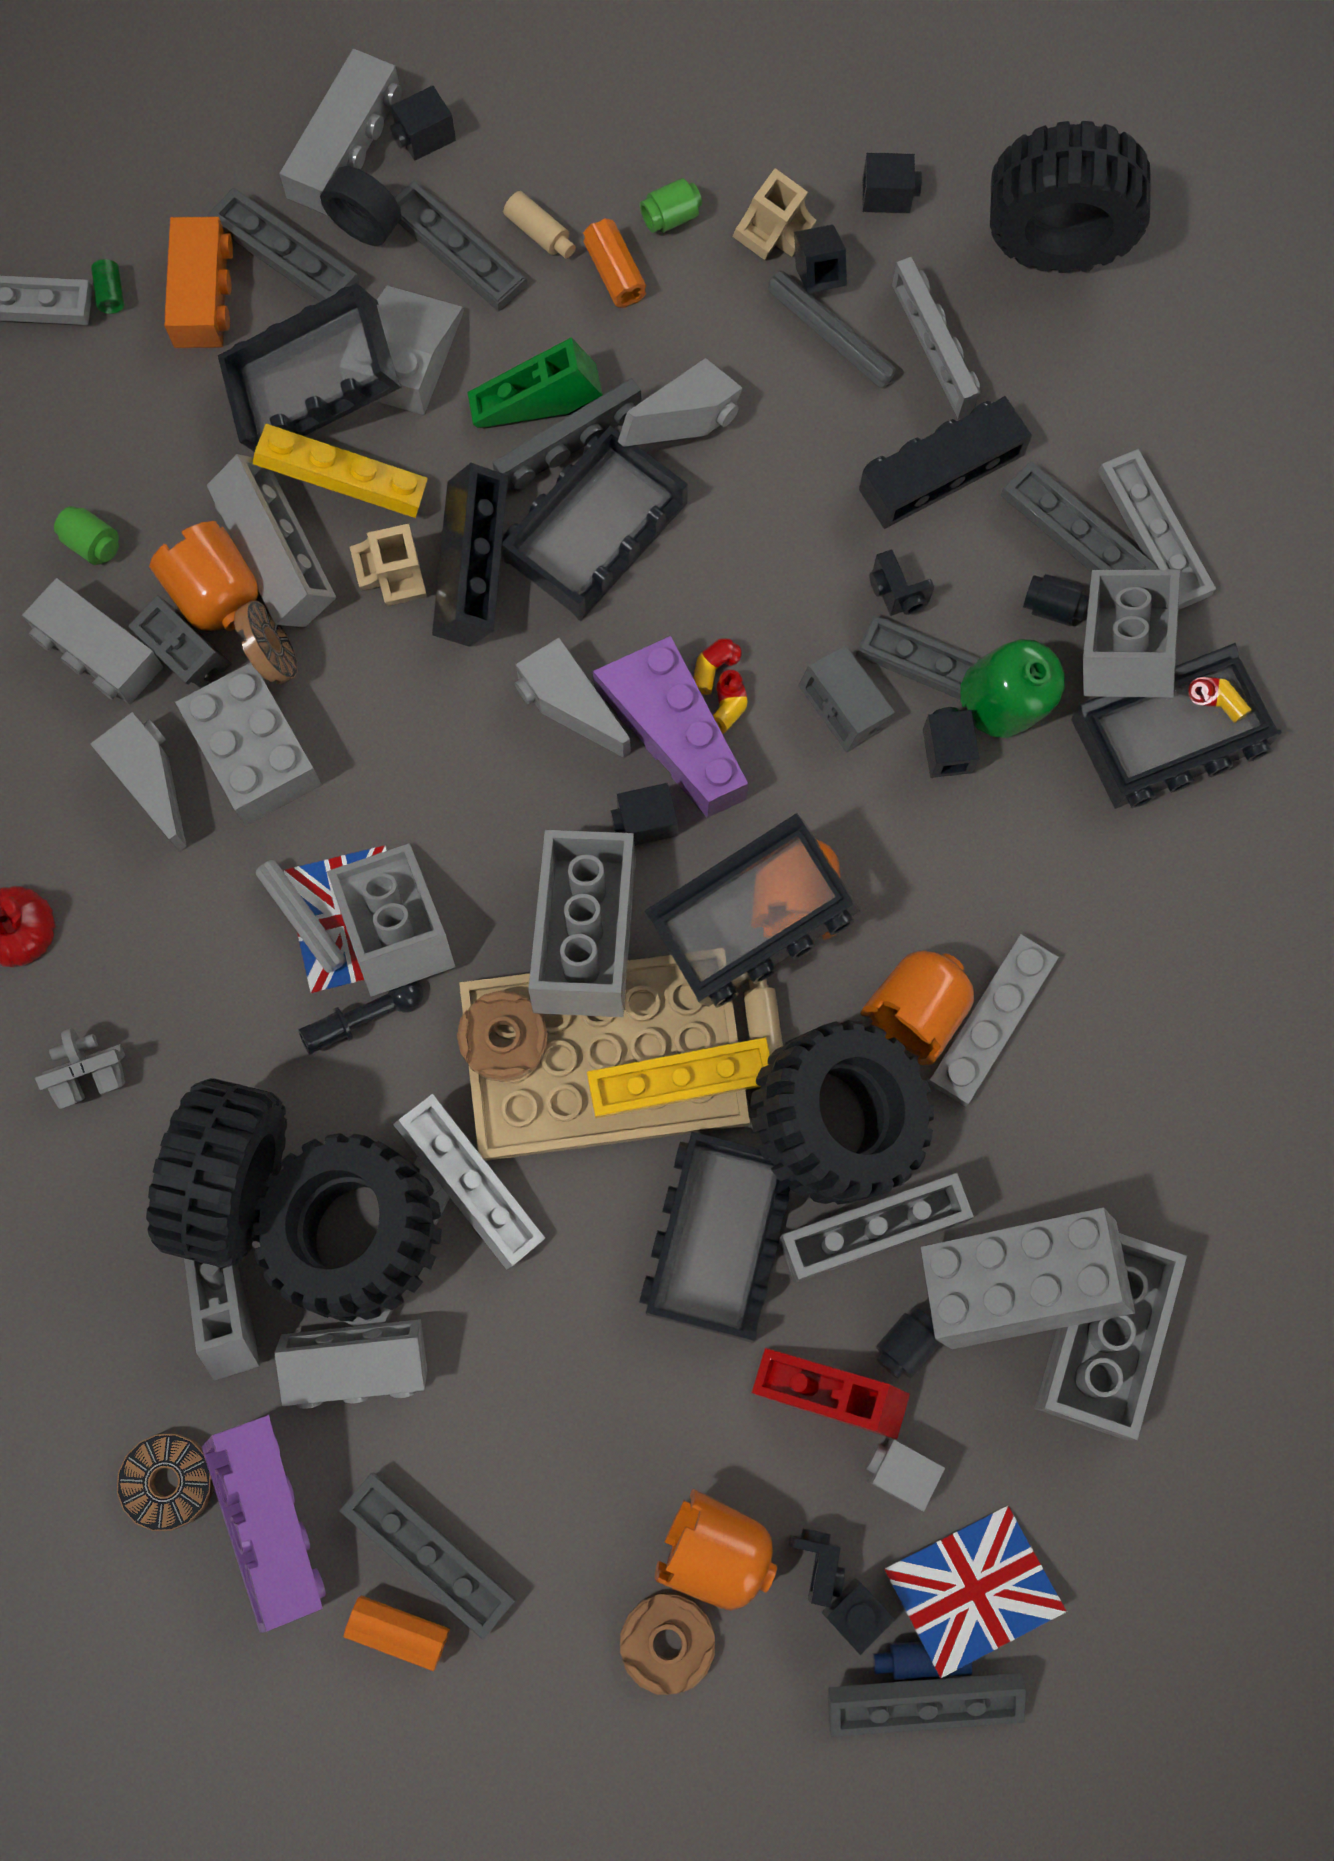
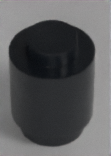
[1023,574,1089,626]
[876,1307,940,1379]

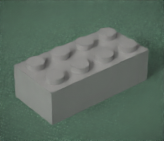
[528,830,636,1017]
[921,1207,1135,1349]
[1034,1233,1187,1440]

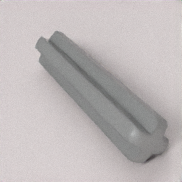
[256,860,346,973]

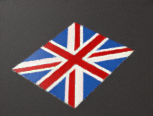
[284,845,387,993]
[884,1506,1067,1678]

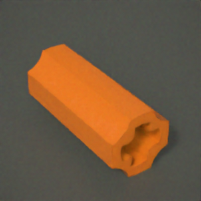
[583,218,647,308]
[343,1595,450,1671]

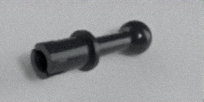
[298,981,423,1055]

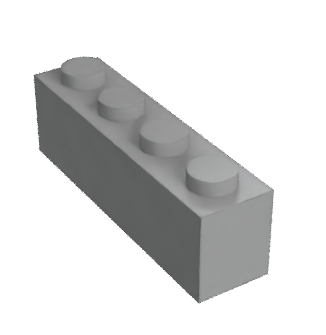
[279,49,402,215]
[206,454,337,627]
[779,1173,974,1283]

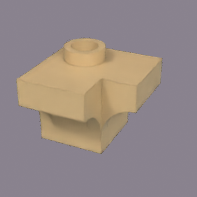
[732,168,817,260]
[350,524,427,606]

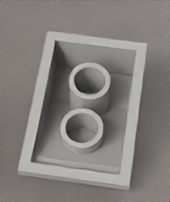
[340,286,464,415]
[327,843,455,997]

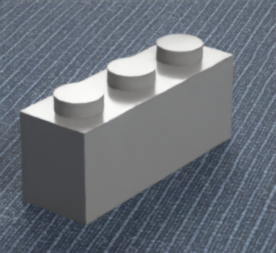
[22,578,163,705]
[275,1319,428,1409]

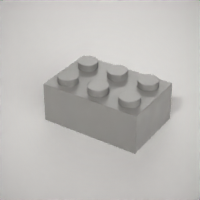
[1083,570,1180,698]
[175,662,322,826]

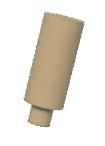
[503,191,576,259]
[743,979,783,1055]

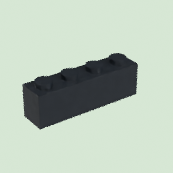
[859,396,1032,529]
[432,462,508,647]

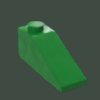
[467,337,603,428]

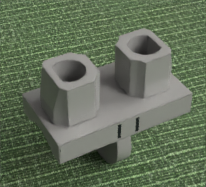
[35,1028,126,1109]

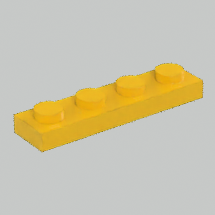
[252,424,428,518]
[587,1037,770,1119]

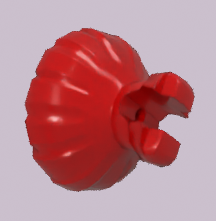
[0,886,56,968]

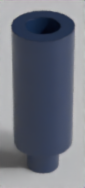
[873,1642,972,1681]

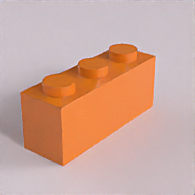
[164,217,233,348]

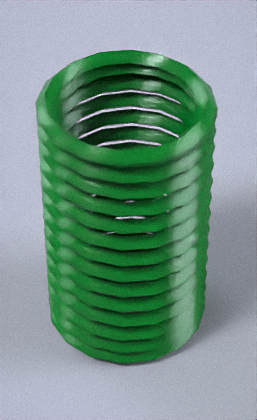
[91,259,124,314]

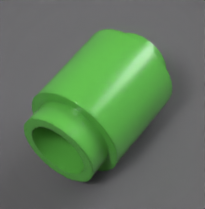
[640,178,702,233]
[54,506,119,565]

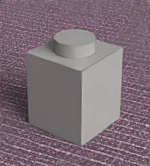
[866,1439,945,1512]

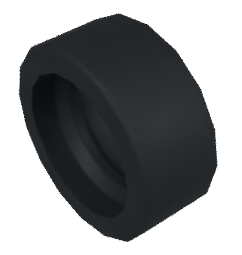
[320,166,402,246]

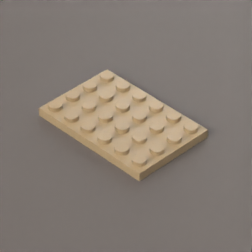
[459,948,750,1161]

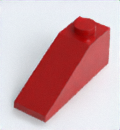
[752,1348,910,1440]

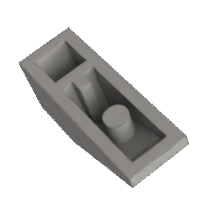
[618,358,742,447]
[514,638,631,758]
[91,712,187,852]
[184,1258,260,1381]

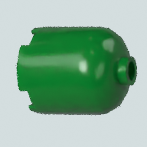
[960,639,1065,738]

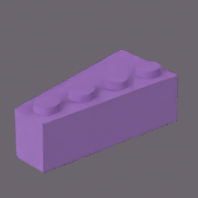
[593,636,748,818]
[201,1415,326,1633]

